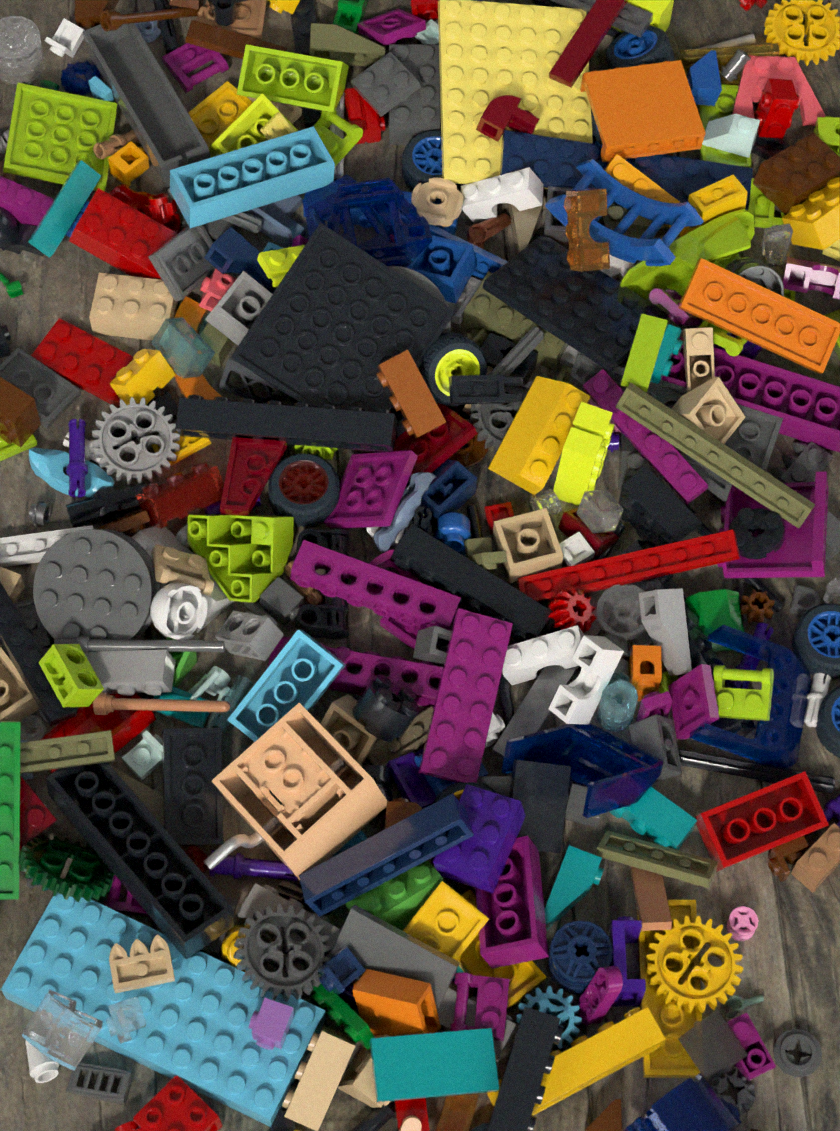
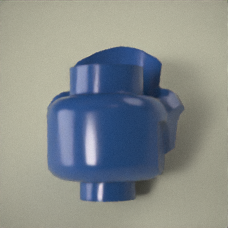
[433,512,471,556]

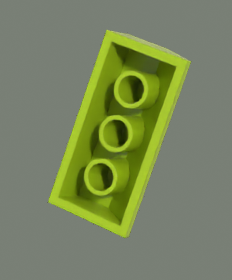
[237,44,349,113]

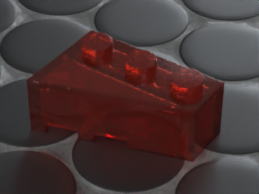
[136,462,224,529]

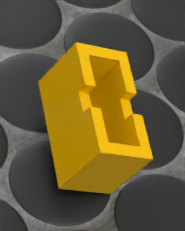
[110,349,176,405]

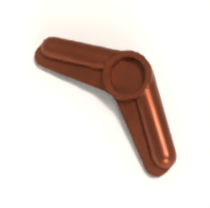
[467,213,511,249]

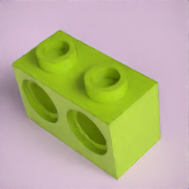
[38,644,104,707]

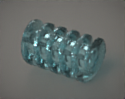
[597,679,638,732]

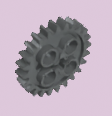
[470,376,533,454]
[233,904,332,1002]

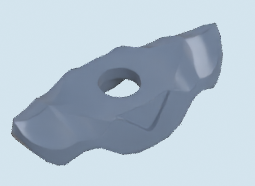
[373,472,436,554]

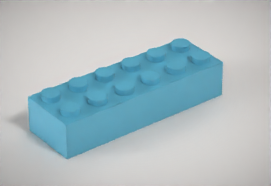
[170,126,335,228]

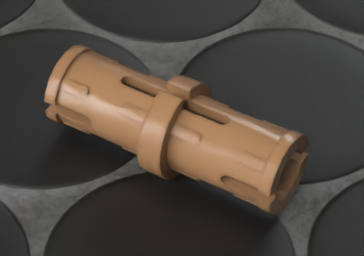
[93,130,140,159]

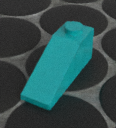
[544,845,604,931]

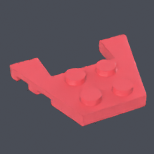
[731,56,826,126]

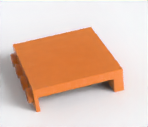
[580,60,705,162]

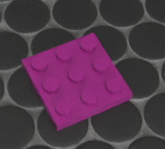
[324,450,418,529]

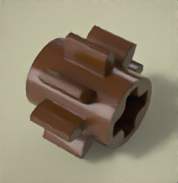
[740,589,775,623]

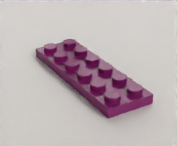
[418,608,513,783]

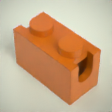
[628,645,662,701]

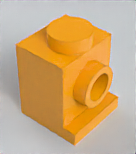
[108,141,149,187]

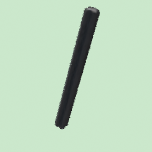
[678,748,835,793]

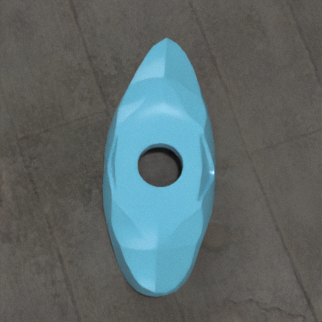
[29,448,114,498]

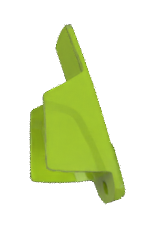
[620,209,755,299]

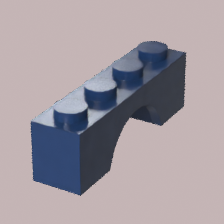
[204,227,277,294]

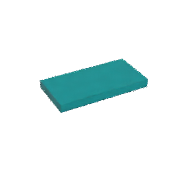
[370,1028,499,1102]

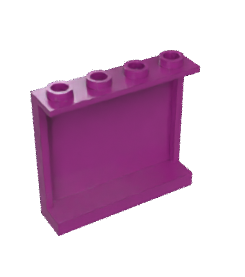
[718,471,829,578]

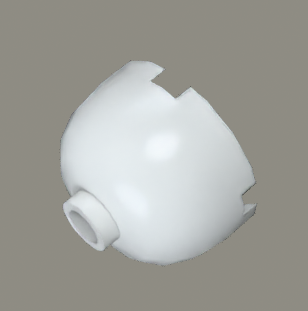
[150,582,207,640]

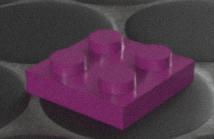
[357,8,426,45]
[668,664,719,739]

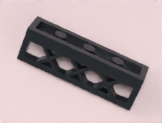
[219,357,299,406]

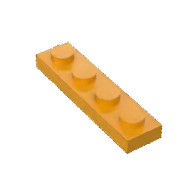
[604,154,690,237]

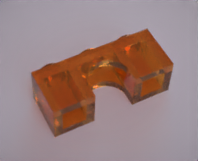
[564,188,610,272]

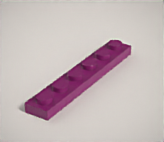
[582,369,708,505]

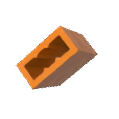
[353,969,441,1037]

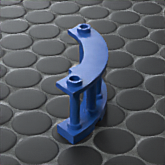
[545,159,704,266]

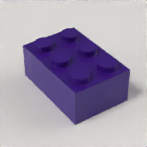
[433,784,526,893]

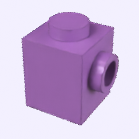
[249,998,294,1050]

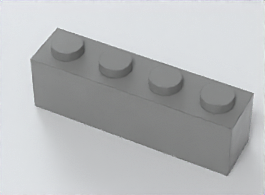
[84,650,176,696]

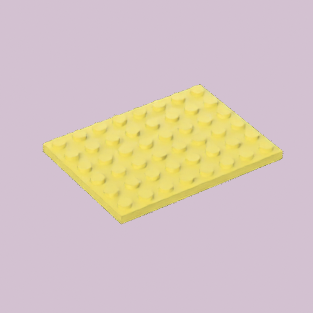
[438,0,593,190]

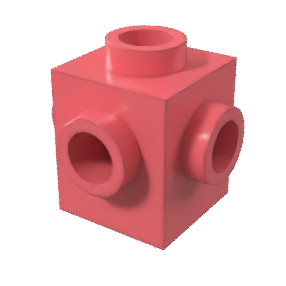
[199,269,237,311]

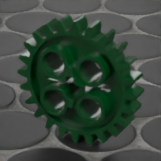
[18,836,114,902]

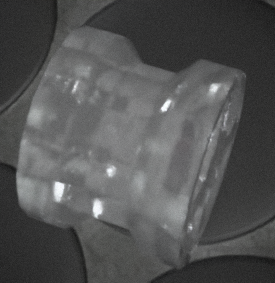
[529,488,562,515]

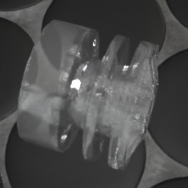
[0,16,45,84]

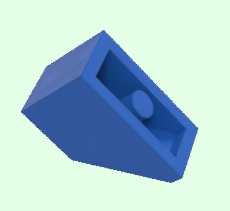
[686,50,722,106]

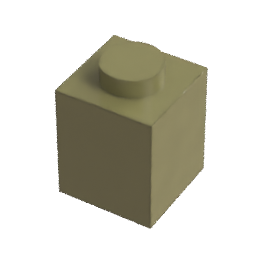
[195,322,235,367]

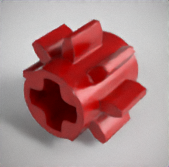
[144,193,177,224]

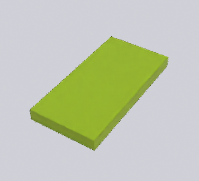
[699,84,751,168]

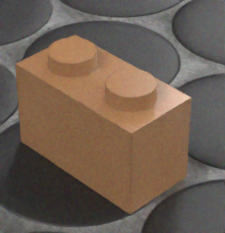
[791,823,840,893]

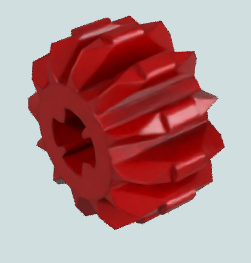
[548,588,597,633]

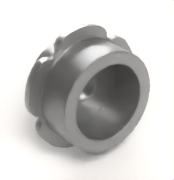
[29,500,51,527]

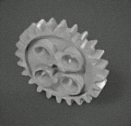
[92,397,180,484]

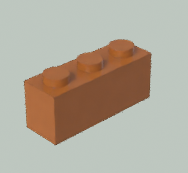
[376,350,446,439]

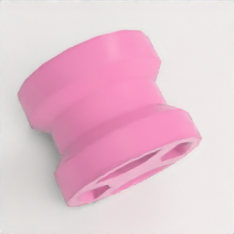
[726,906,759,941]

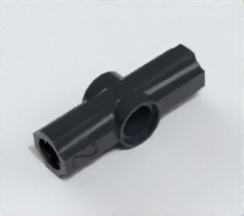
[66,482,152,528]

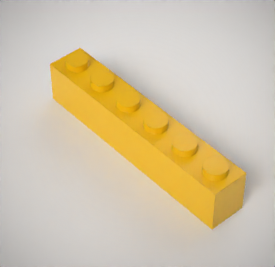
[487,1007,666,1116]

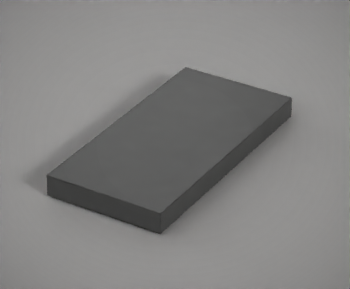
[330,905,460,1012]

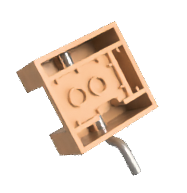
[203,703,387,880]

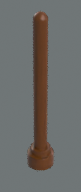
[100,7,201,31]

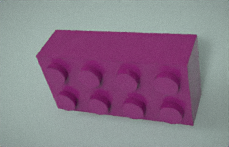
[476,836,549,969]

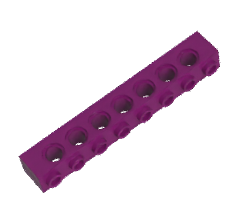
[267,637,443,707]

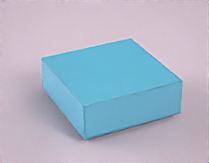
[89,76,115,103]

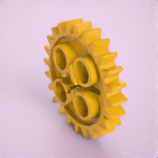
[764,0,840,66]
[645,916,743,1013]

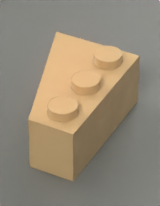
[282,1025,356,1131]

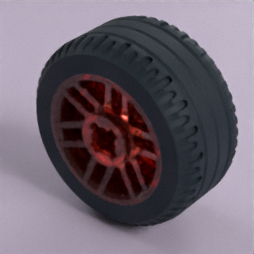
[268,453,340,527]

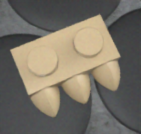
[109,935,175,993]

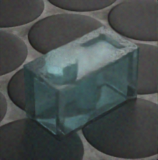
[151,318,215,378]

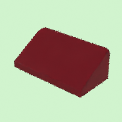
[558,506,619,558]

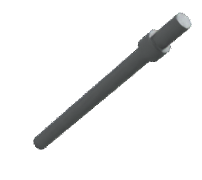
[54,636,225,653]

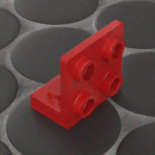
[133,1076,223,1131]

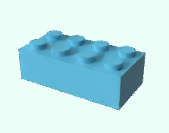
[227,629,346,742]

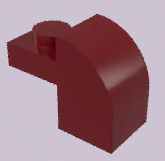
[476,95,539,142]

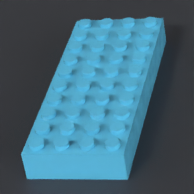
[1,894,326,1127]

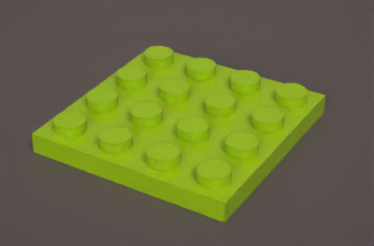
[3,82,118,191]

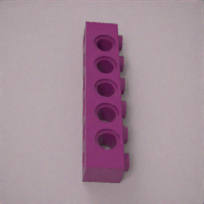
[290,540,461,631]

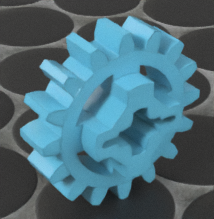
[516,986,582,1051]

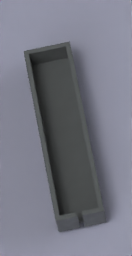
[83,13,211,187]

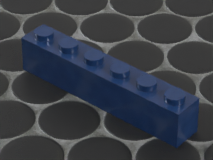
[299,794,474,917]

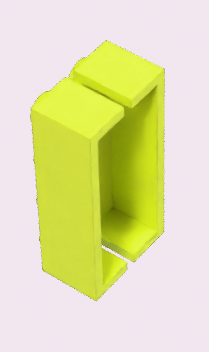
[552,402,615,507]

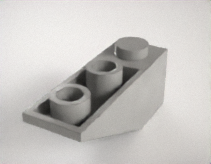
[639,588,692,676]

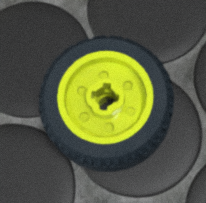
[418,333,488,406]

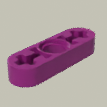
[578,966,623,1025]

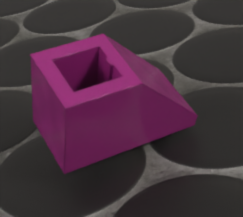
[716,1012,776,1081]

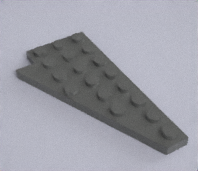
[569,354,783,502]

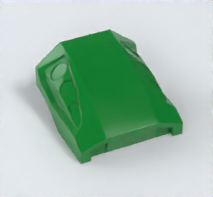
[685,589,747,653]

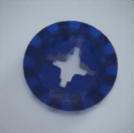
[60,60,101,95]

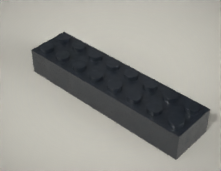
[46,762,234,959]

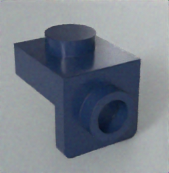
[317,947,366,994]

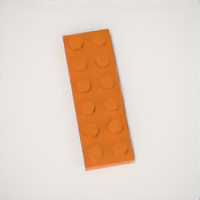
[678,258,840,374]

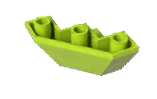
[187,514,294,603]

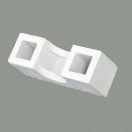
[460,167,543,223]
[502,625,584,685]
[548,635,624,724]

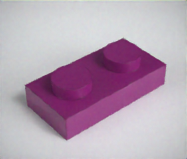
[636,691,673,722]

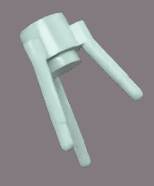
[188,666,231,728]

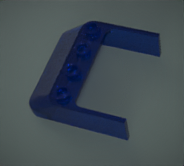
[689,625,811,768]
[501,723,664,818]

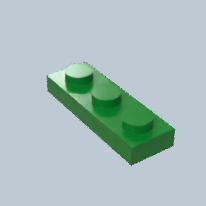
[311,984,375,1050]

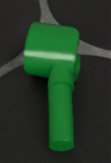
[0,271,24,298]

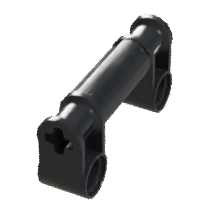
[295,529,349,640]

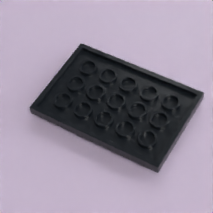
[482,234,669,372]

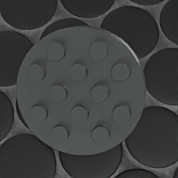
[33,529,160,652]

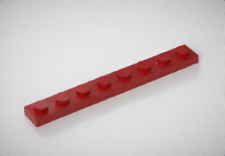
[518,529,740,603]

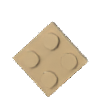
[493,508,563,583]

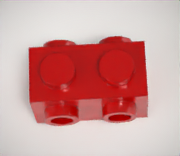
[754,78,800,139]

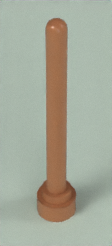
[93,692,230,715]

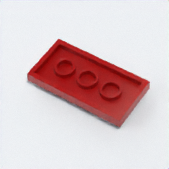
[31,318,134,408]

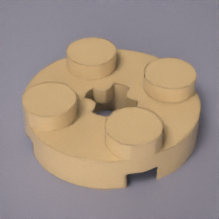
[411,178,463,227]

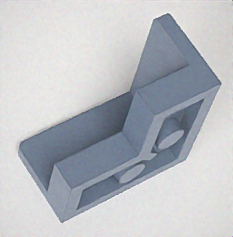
[249,195,306,248]

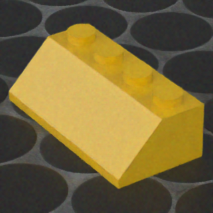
[488,376,591,495]

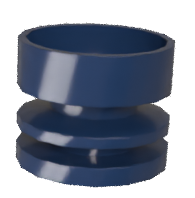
[547,920,613,995]

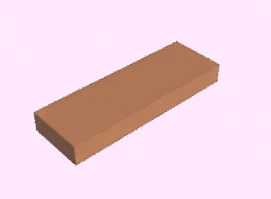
[631,866,672,931]

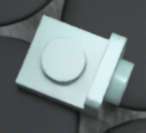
[122,730,163,781]

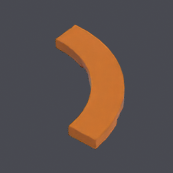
[169,296,223,400]

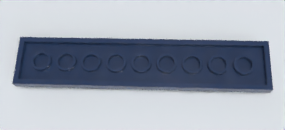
[500,130,753,210]

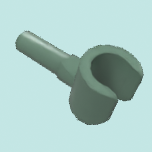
[721,994,764,1018]

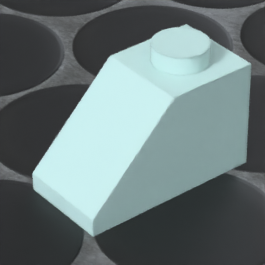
[702,114,760,158]

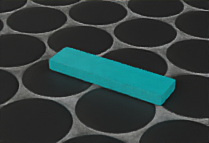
[28,160,101,257]

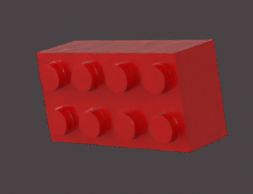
[69,188,177,280]
[694,771,829,872]

